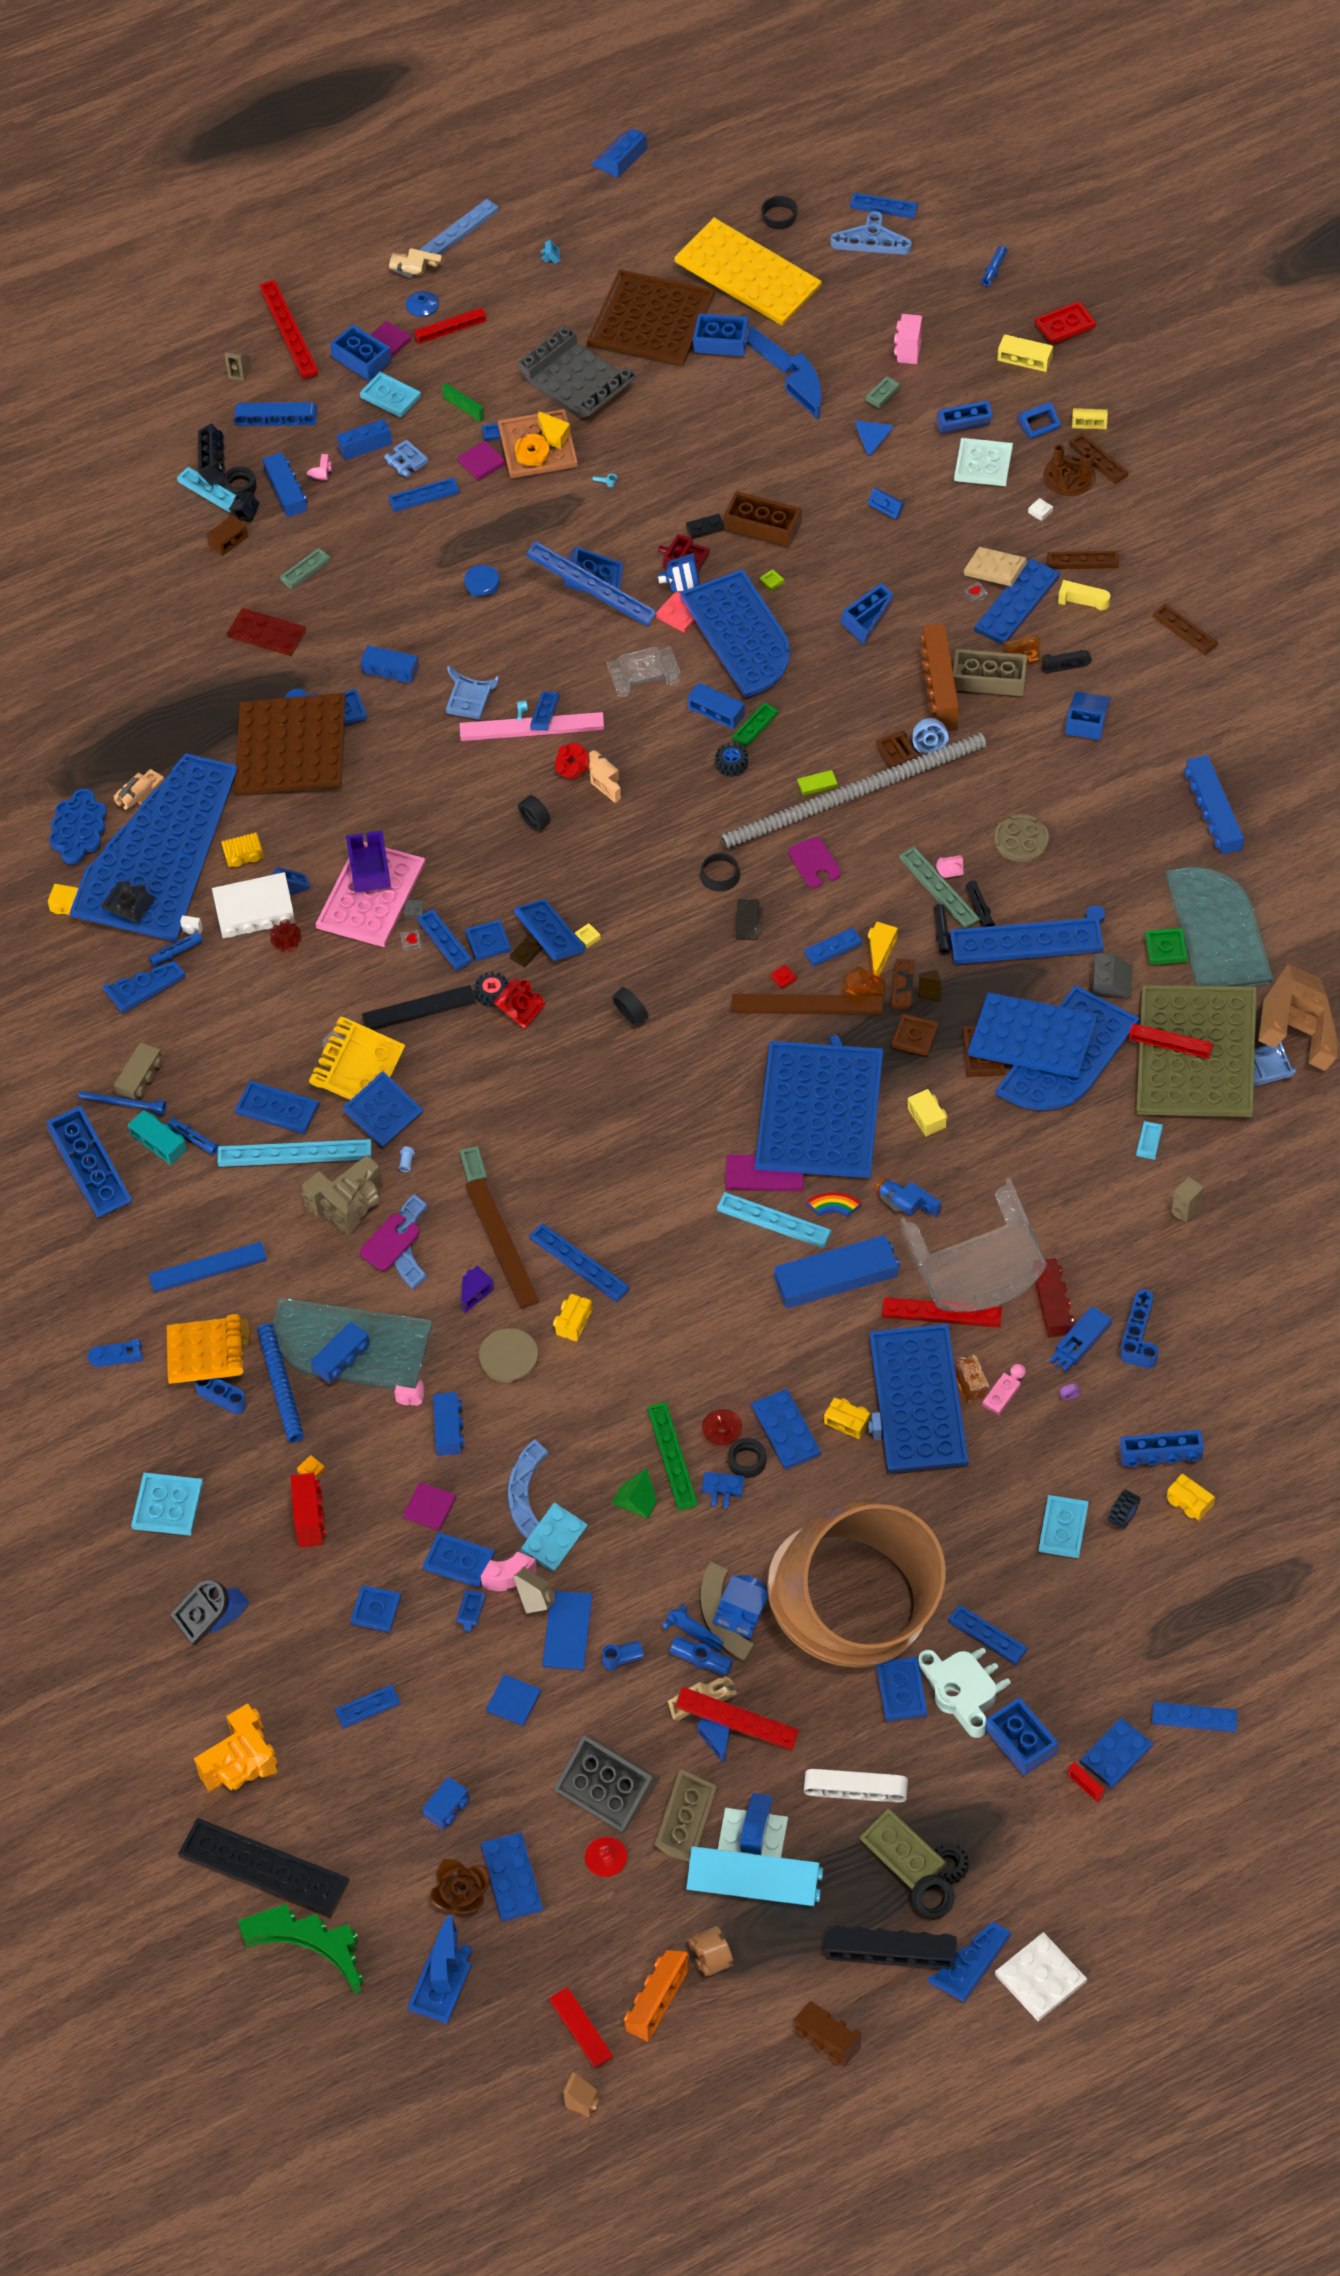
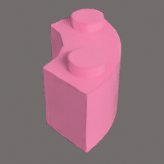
[481,1552,537,1591]

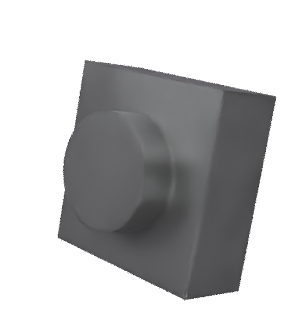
[404,900,424,919]

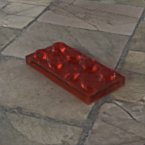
[227,608,306,657]

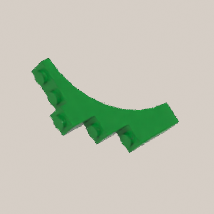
[238,1903,364,1994]

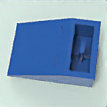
[1065,691,1111,740]

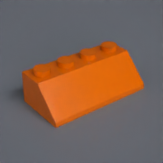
[624,1950,690,2043]

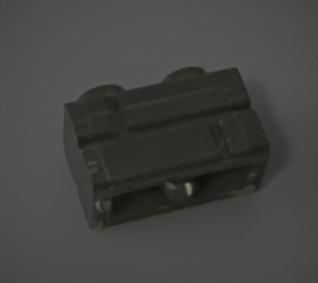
[735,899,763,941]

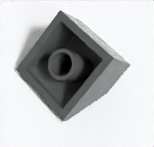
[1093,953,1132,999]

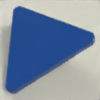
[855,421,893,455]

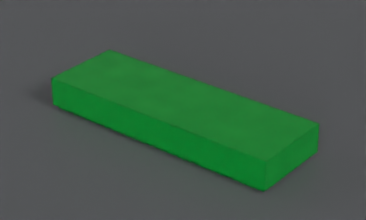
[442,383,484,422]
[732,702,779,748]

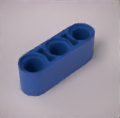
[194,1378,247,1414]

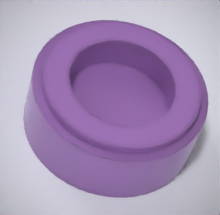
[1059,1384,1081,1400]

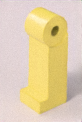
[1058,580,1110,610]

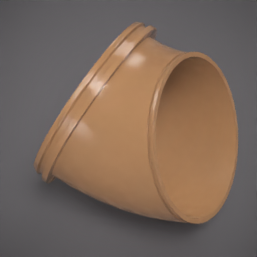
[767,1500,946,1667]

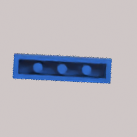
[262,452,308,517]

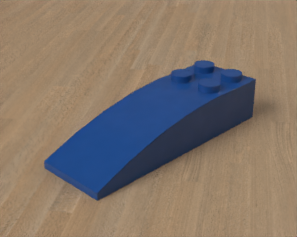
[46,1106,133,1218]

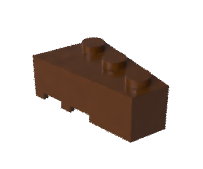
[794,2001,861,2067]

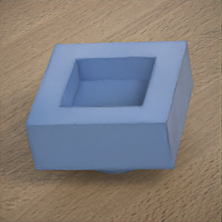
[868,1412,882,1440]

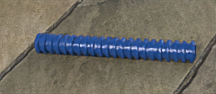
[257,1323,304,1443]

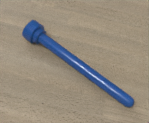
[78,1091,167,1116]

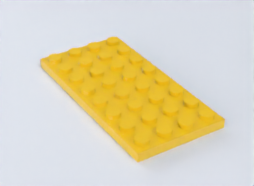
[674,218,822,326]

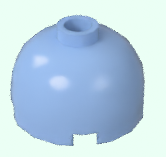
[912,718,949,753]

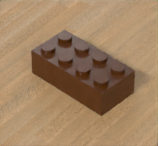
[724,491,802,547]

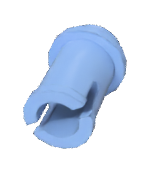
[399,1146,415,1172]

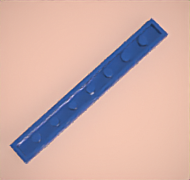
[526,541,657,627]

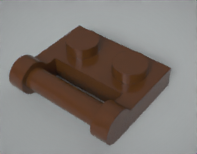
[876,731,921,768]

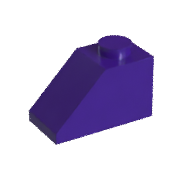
[461,1265,494,1313]

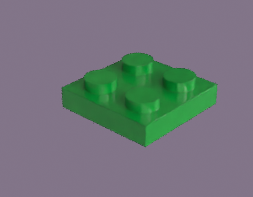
[1145,928,1188,965]

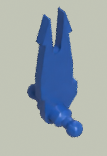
[662,1604,724,1651]

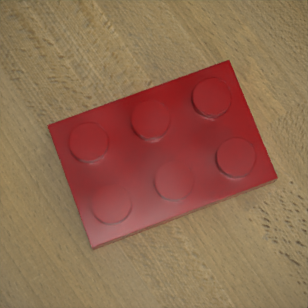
[1035,301,1096,345]

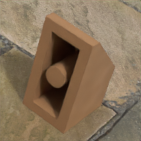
[563,2072,600,2117]

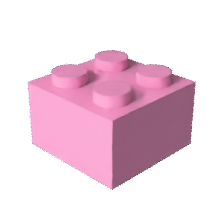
[894,314,922,364]

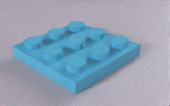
[131,1473,203,1536]

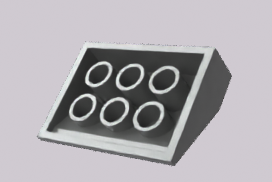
[554,1735,660,1833]

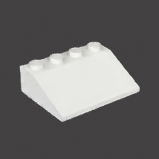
[212,872,295,938]

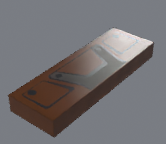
[892,959,915,1009]

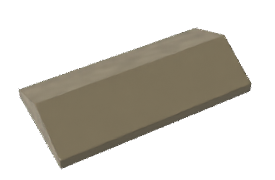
[654,1769,717,1862]

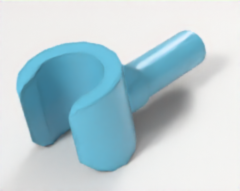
[593,474,617,487]
[517,701,528,721]

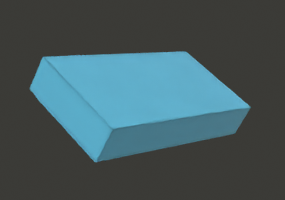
[1136,1121,1163,1160]

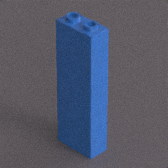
[774,1235,900,1309]

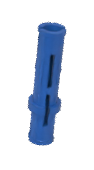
[981,245,1008,286]
[148,932,203,967]
[167,1117,219,1155]

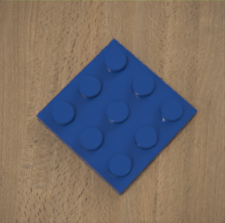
[342,1071,423,1149]

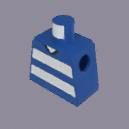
[658,553,700,592]

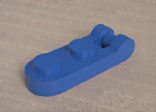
[88,1339,143,1367]

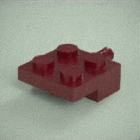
[658,534,710,572]

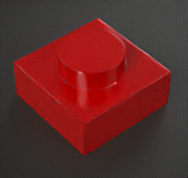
[770,964,797,990]

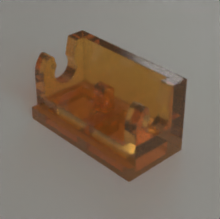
[954,1355,990,1403]

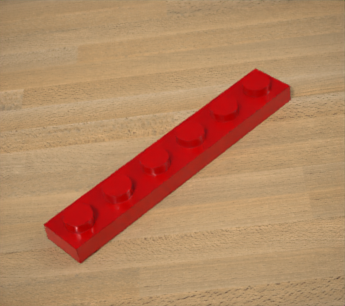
[882,1297,1002,1328]
[675,1687,799,1751]

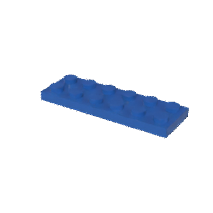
[974,558,1060,646]

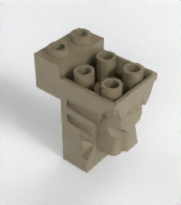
[302,1155,383,1235]

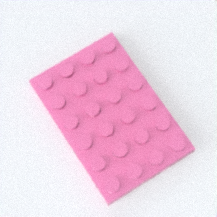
[316,841,426,947]

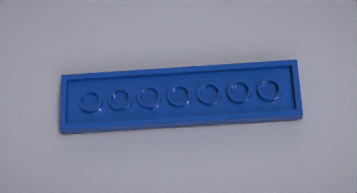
[950,917,1103,964]

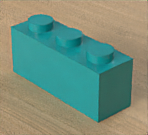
[128,1110,187,1165]

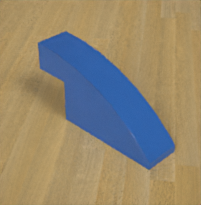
[785,353,821,419]

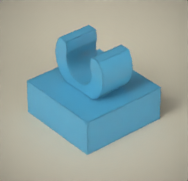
[541,240,561,264]

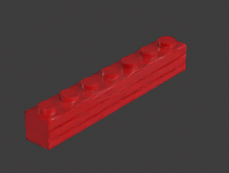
[414,308,487,344]
[1129,1024,1213,1059]

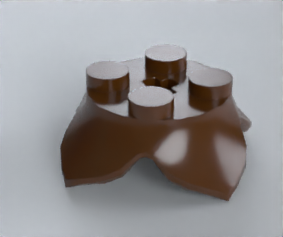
[430,1859,490,1915]

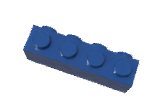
[1119,1430,1204,1467]

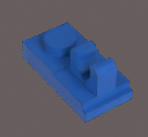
[868,488,905,519]
[457,1590,486,1631]

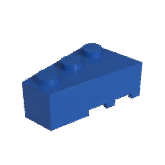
[840,583,894,645]

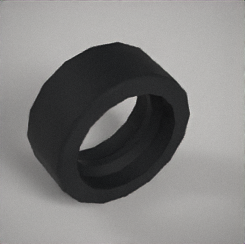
[223,466,257,495]
[518,795,551,831]
[728,1438,767,1478]
[911,1875,955,1918]

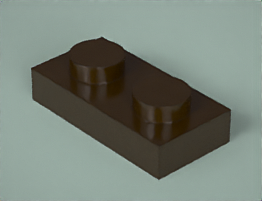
[510,933,543,968]

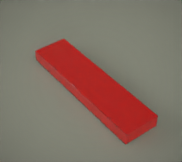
[549,1987,613,2069]

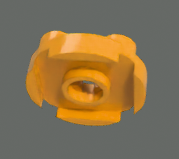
[515,434,549,467]

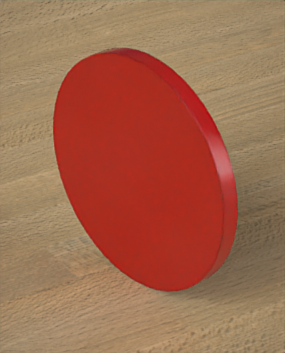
[585,1837,627,1877]

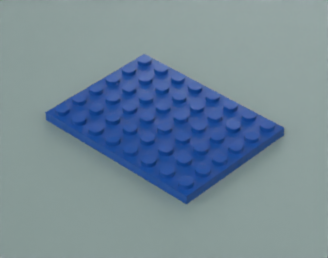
[755,1041,883,1178]

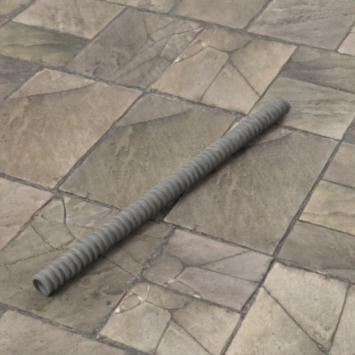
[721,732,986,849]

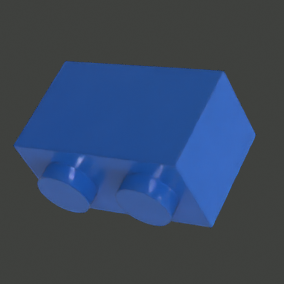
[422,1777,470,1830]

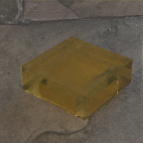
[240,1318,251,1346]

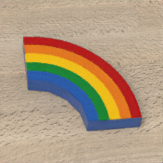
[807,1192,861,1217]

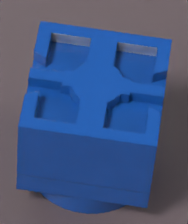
[713,1575,768,1639]

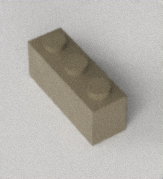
[114,1042,163,1100]

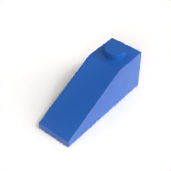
[740,1793,773,1855]

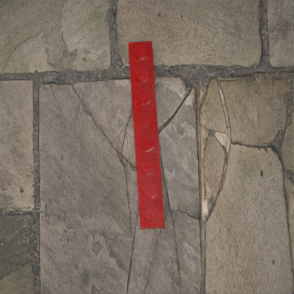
[259,280,319,379]

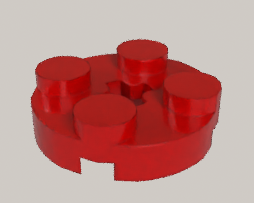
[555,743,590,780]

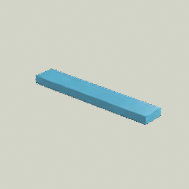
[717,1192,832,1249]

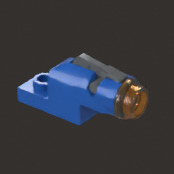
[874,1177,942,1217]

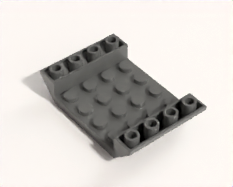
[517,325,638,418]

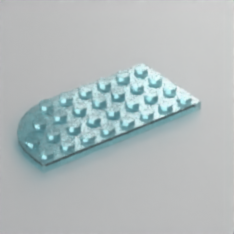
[1165,867,1273,987]
[273,1298,433,1389]

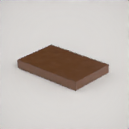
[963,1026,1005,1077]

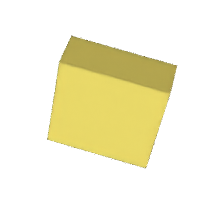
[574,923,601,949]

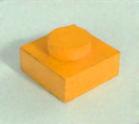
[297,1455,326,1479]

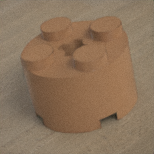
[688,1926,733,1976]

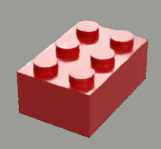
[290,1472,326,1548]

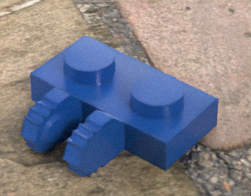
[702,1472,745,1508]

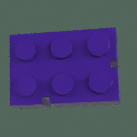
[346,830,391,893]

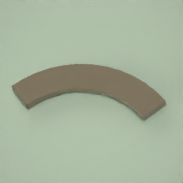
[701,1561,754,1664]

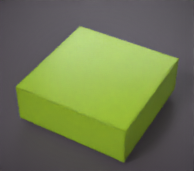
[759,569,784,592]

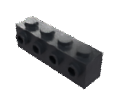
[198,423,226,486]

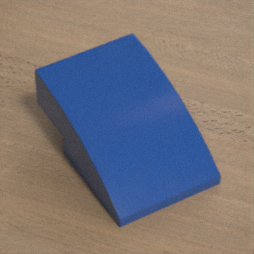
[430,1916,460,1994]

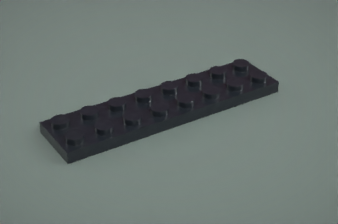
[178,1818,349,1918]

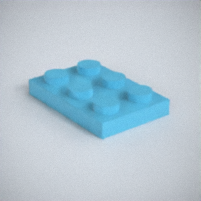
[360,372,421,418]
[1039,1495,1089,1558]
[520,1502,588,1574]

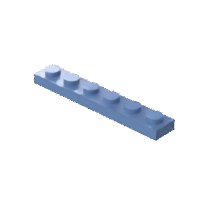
[419,199,499,264]

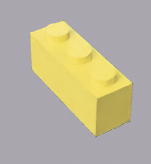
[998,334,1053,372]

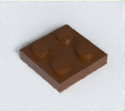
[892,1014,939,1057]

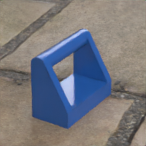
[1016,402,1061,439]

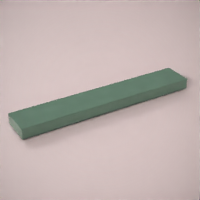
[899,846,980,929]

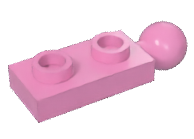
[982,1364,1026,1416]

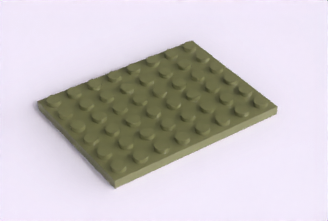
[1137,985,1257,1117]

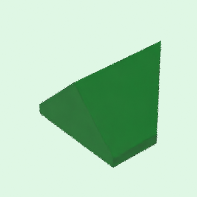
[612,1468,657,1519]

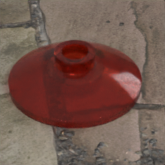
[702,1409,742,1445]

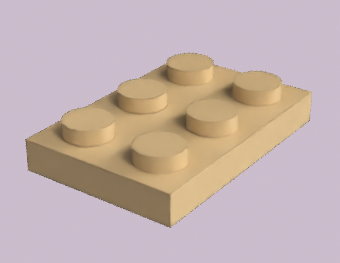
[964,547,1027,586]

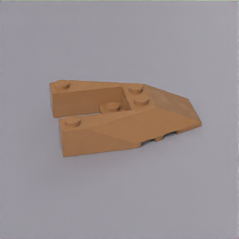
[1258,964,1338,1071]

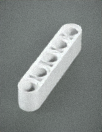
[803,1769,908,1803]

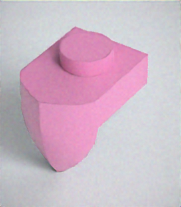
[307,454,332,480]
[936,855,964,878]
[394,1380,424,1406]

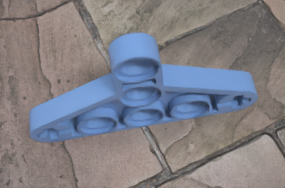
[831,211,912,254]

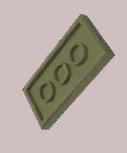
[859,1808,947,1889]

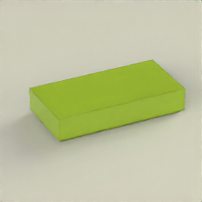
[797,770,838,796]

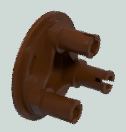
[1043,444,1096,496]

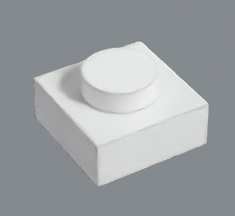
[1028,498,1053,521]
[180,915,202,935]

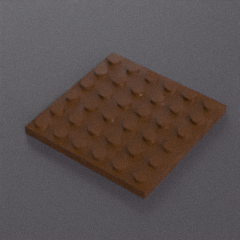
[587,269,715,366]
[234,693,346,795]

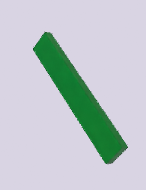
[647,1402,698,1511]

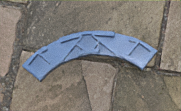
[394,1194,428,1290]
[508,1439,549,1540]

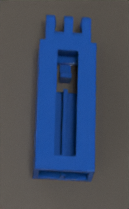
[1050,1306,1112,1372]

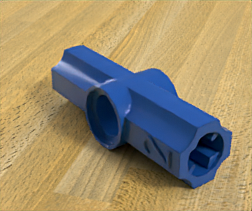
[670,1636,734,1677]

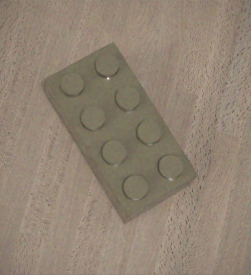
[953,649,1027,696]

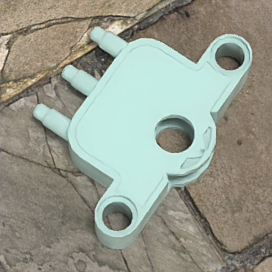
[919,1648,1011,1738]

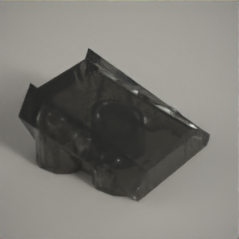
[101,881,154,923]

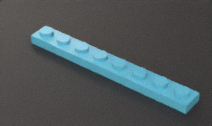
[218,1139,372,1167]

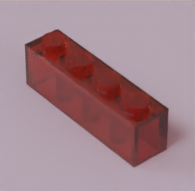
[1032,1258,1075,1338]

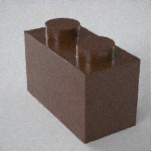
[206,515,248,556]

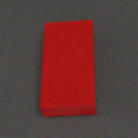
[1068,1762,1105,1803]

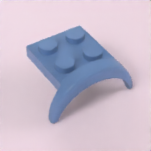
[446,666,499,720]
[1254,1042,1296,1087]

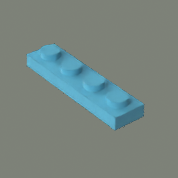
[177,467,236,513]

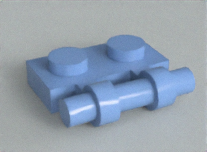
[384,440,429,478]

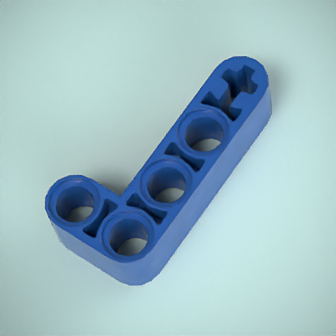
[1120,1289,1159,1369]

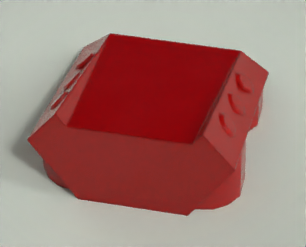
[493,977,546,1028]

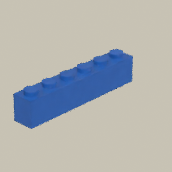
[1184,755,1244,855]

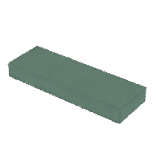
[280,548,331,590]

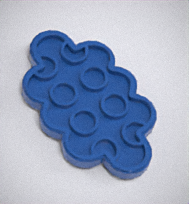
[49,789,107,865]

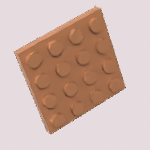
[498,409,578,479]

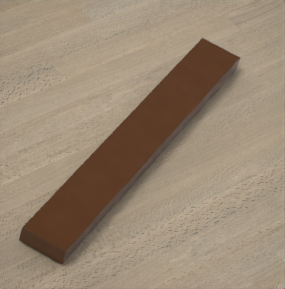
[732,994,883,1015]
[465,1178,539,1309]

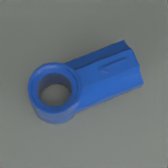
[602,1640,644,1670]

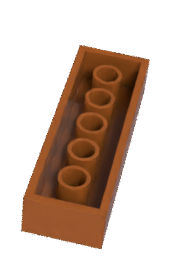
[920,624,958,731]

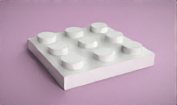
[995,1932,1087,2021]

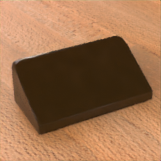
[919,970,941,1002]

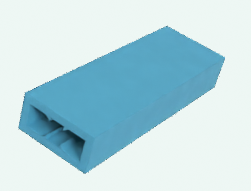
[687,1846,823,1906]

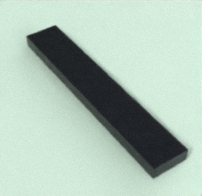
[362,985,476,1030]

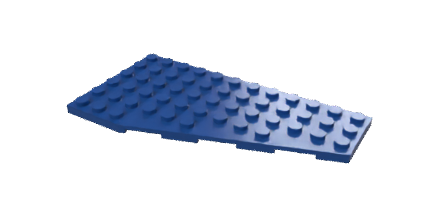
[70,753,238,942]

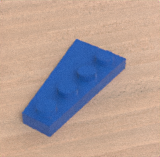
[102,961,186,1014]
[928,1922,1011,2003]

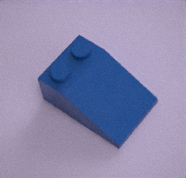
[564,546,623,591]

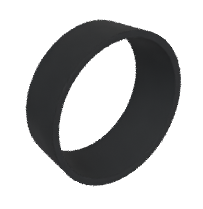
[761,196,798,229]
[700,853,740,892]
[612,987,649,1025]

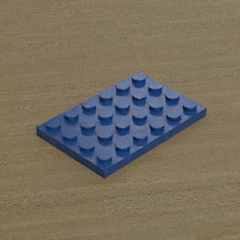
[968,992,1098,1078]

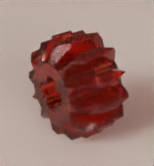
[270,921,301,952]

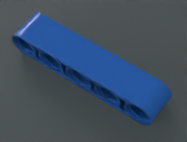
[234,402,318,426]

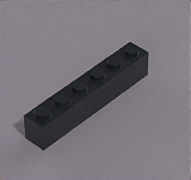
[825,1925,958,1970]

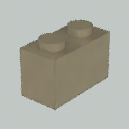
[1172,1177,1204,1223]

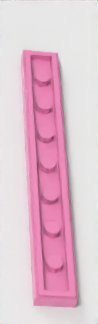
[460,712,604,741]

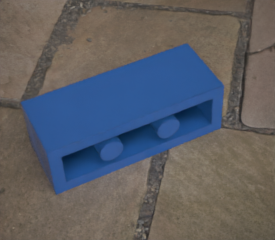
[936,400,993,434]
[337,419,392,460]
[360,645,419,683]
[687,683,745,730]
[311,1321,370,1383]
[433,1392,465,1456]

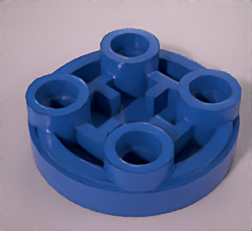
[464,565,500,597]

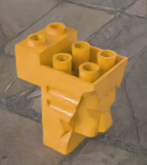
[194,1703,278,1792]

